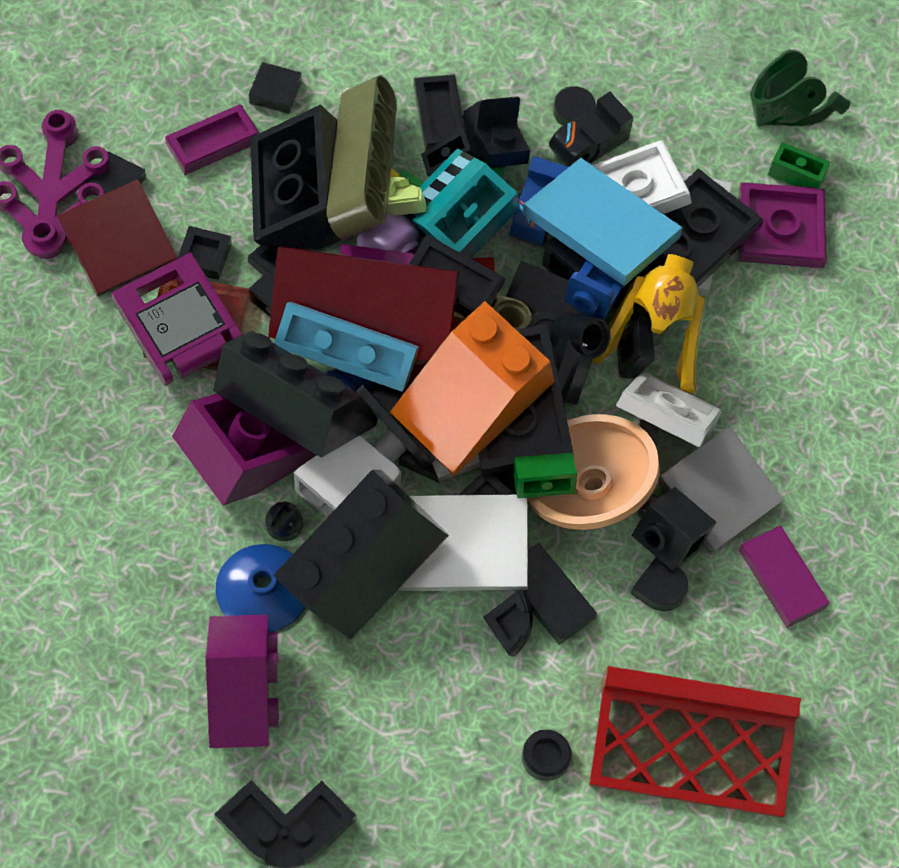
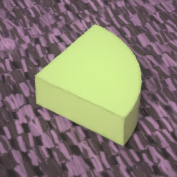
[387,177,427,216]

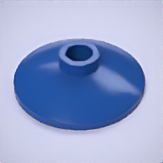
[216,544,305,632]

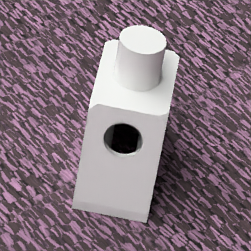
[294,431,406,518]

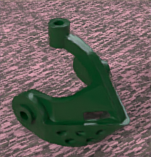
[750,50,851,127]

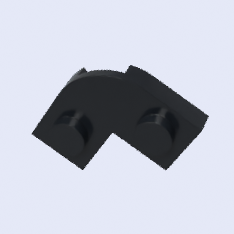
[214,780,356,868]

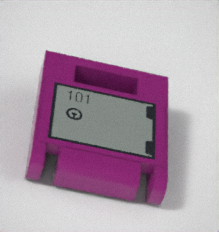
[111,252,242,386]

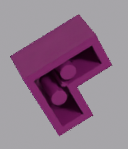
[205,615,279,748]

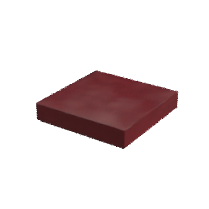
[57,180,177,296]

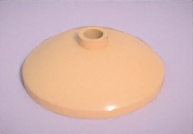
[528,414,660,530]

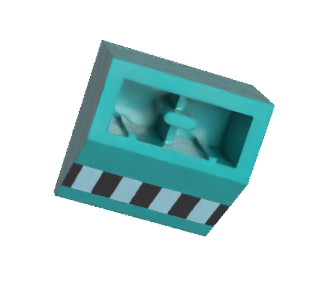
[405,149,520,258]

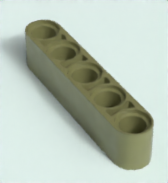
[327,75,397,241]

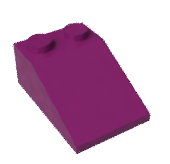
[172,393,317,506]

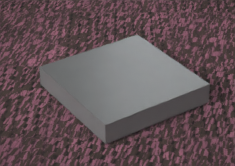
[658,426,784,553]

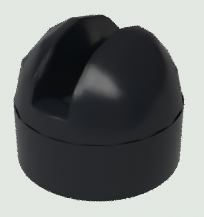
[265,501,303,542]

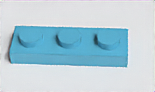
[274,302,420,392]

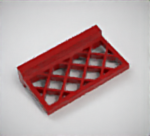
[589,666,801,818]

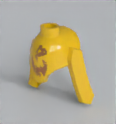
[592,254,705,393]

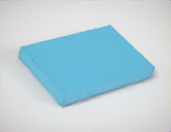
[523,158,682,286]

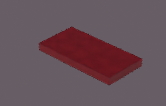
[268,247,460,361]

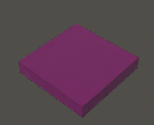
[738,182,827,268]

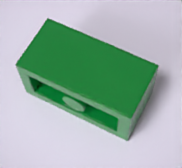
[768,142,831,188]
[513,452,577,498]

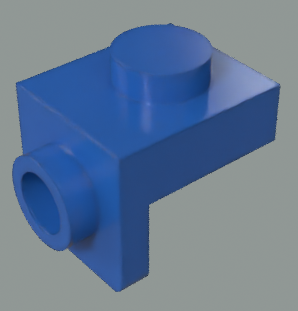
[564,260,627,321]

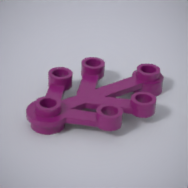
[0,110,110,259]

